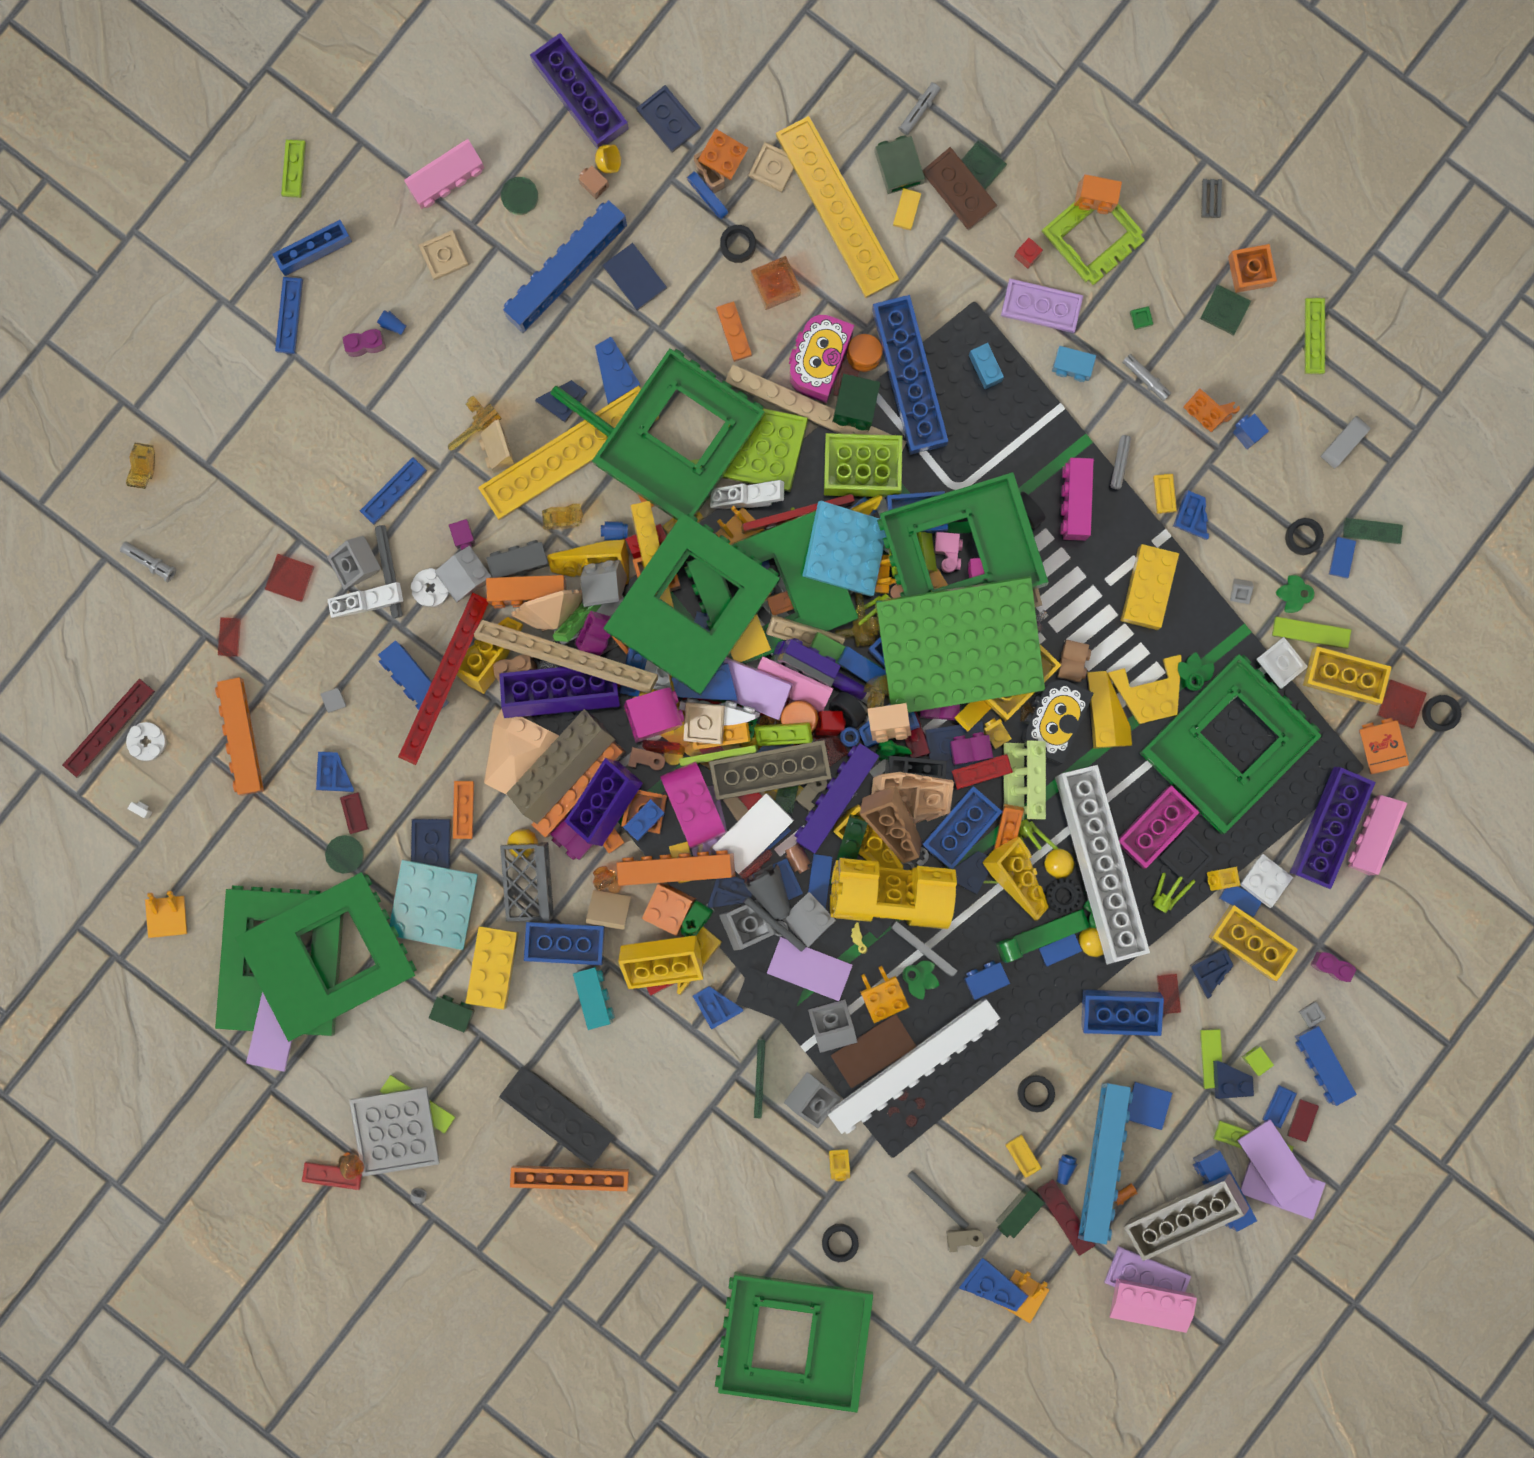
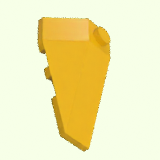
[547,540,629,584]
[456,617,523,694]
[1087,671,1132,749]
[833,805,904,869]
[982,837,1049,920]

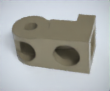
[795,780,827,812]
[946,1228,984,1252]

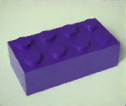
[564,758,643,846]

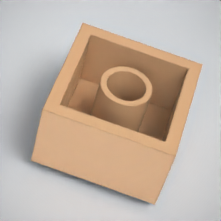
[868,703,911,743]

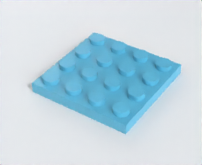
[803,501,886,596]

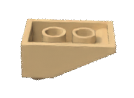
[479,419,515,473]

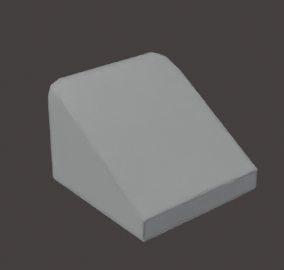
[1230,579,1254,604]
[320,688,346,713]

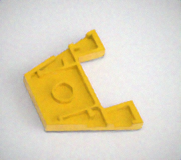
[1108,655,1181,724]

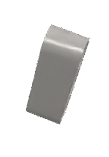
[1320,416,1371,469]

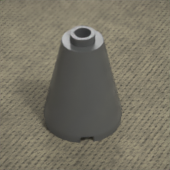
[744,864,791,920]

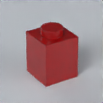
[1014,238,1043,269]
[815,711,846,736]

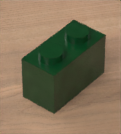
[429,994,475,1033]

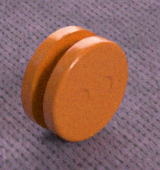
[846,334,883,372]
[781,700,818,732]

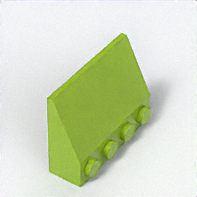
[824,433,902,497]

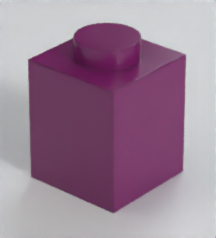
[449,519,475,550]

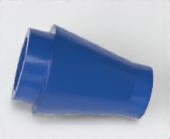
[377,310,407,335]
[1057,1154,1078,1185]

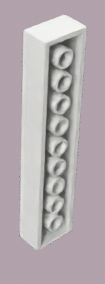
[1055,765,1150,964]
[827,998,1000,1134]

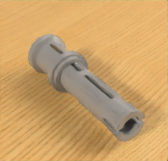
[120,542,176,583]

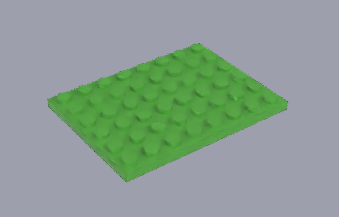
[876,576,1045,713]

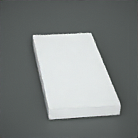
[712,793,794,875]

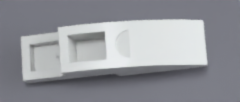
[710,480,784,509]
[328,582,403,618]
[679,698,760,725]

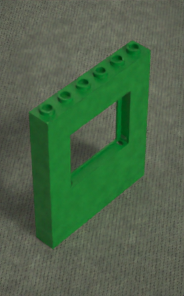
[592,348,765,521]
[877,472,1048,597]
[684,510,858,664]
[603,513,780,696]
[1139,654,1322,834]
[234,872,417,1042]
[215,885,344,1036]
[715,1272,873,1413]

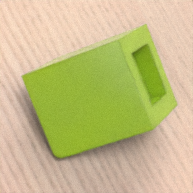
[1241,1045,1274,1076]

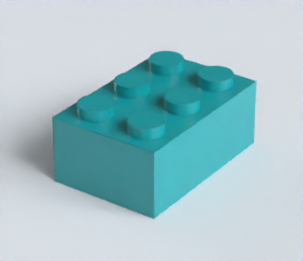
[573,967,615,1030]

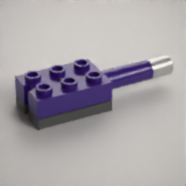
[770,638,882,708]

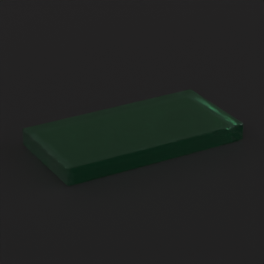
[754,1037,766,1119]

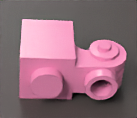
[934,532,963,573]

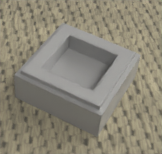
[1299,1001,1326,1028]

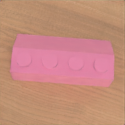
[404,139,484,209]
[757,657,833,713]
[1348,795,1407,875]
[1109,1279,1197,1333]

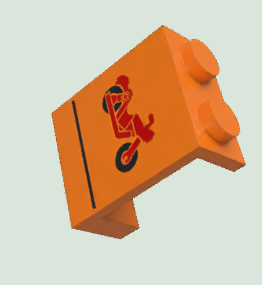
[1359,718,1409,775]

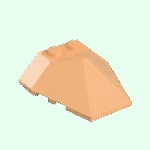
[511,589,583,632]
[484,709,559,795]
[871,772,954,827]

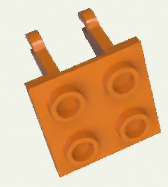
[698,129,748,180]
[1183,389,1240,432]

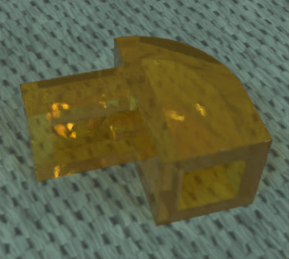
[126,443,155,489]
[542,504,583,530]
[863,675,889,708]

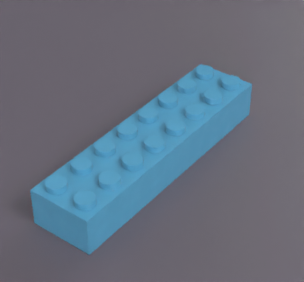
[1078,1083,1133,1245]

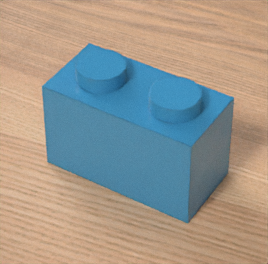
[969,343,1004,389]
[1052,346,1096,382]

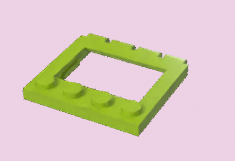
[1041,202,1145,285]

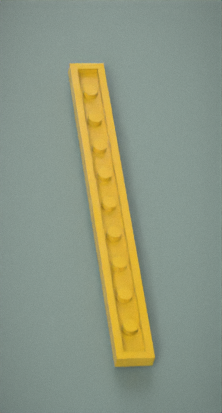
[630,501,675,691]

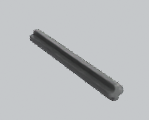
[375,525,403,618]

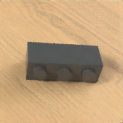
[486,540,549,578]

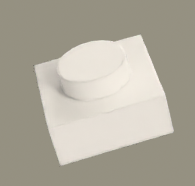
[127,801,152,819]

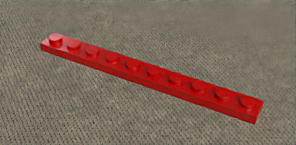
[398,592,489,765]

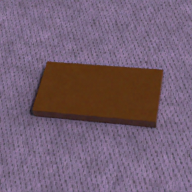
[922,147,998,230]
[830,1014,917,1089]

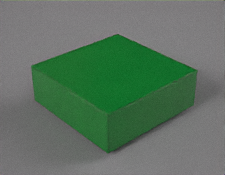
[1130,306,1153,330]

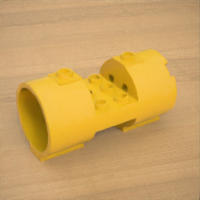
[830,858,957,929]

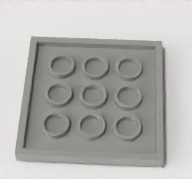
[349,1087,440,1177]

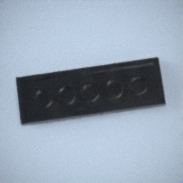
[499,1066,615,1167]

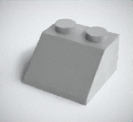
[327,535,381,590]
[435,546,491,603]
[581,560,627,607]
[782,892,836,947]
[719,899,775,951]
[808,1000,857,1053]
[784,1072,841,1128]

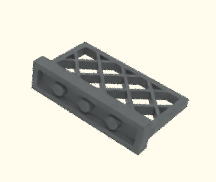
[500,842,554,922]

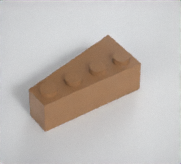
[860,785,922,864]

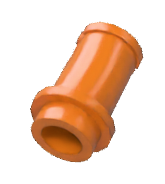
[1114,1183,1138,1206]

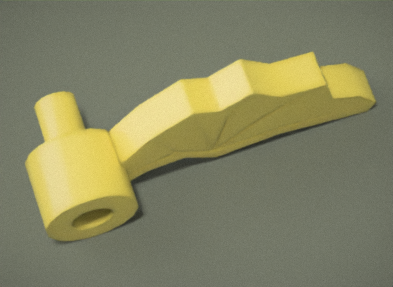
[851,922,868,954]

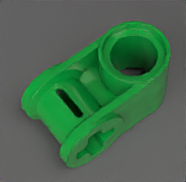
[681,900,713,937]

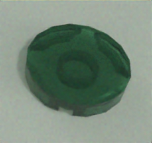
[501,177,538,215]
[325,835,364,874]

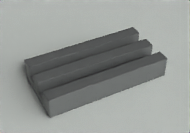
[1201,179,1222,218]

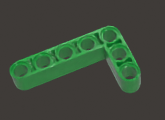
[996,909,1090,963]

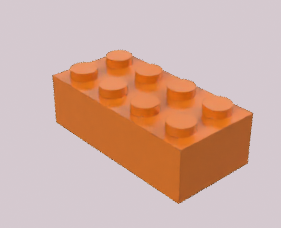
[486,575,567,609]

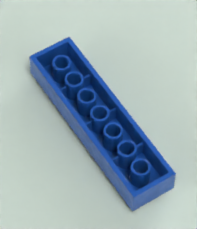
[503,200,627,333]
[872,295,948,455]

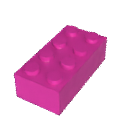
[1060,458,1094,541]
[1118,786,1199,869]

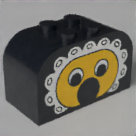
[1022,680,1094,766]

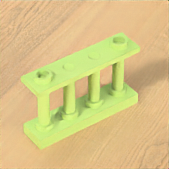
[1004,741,1046,820]

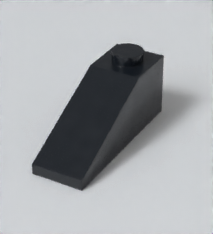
[885,756,947,779]

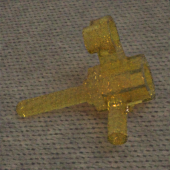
[447,396,502,451]
[835,592,880,646]

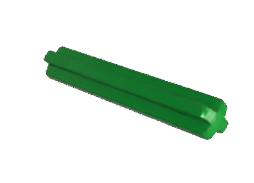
[551,386,614,437]

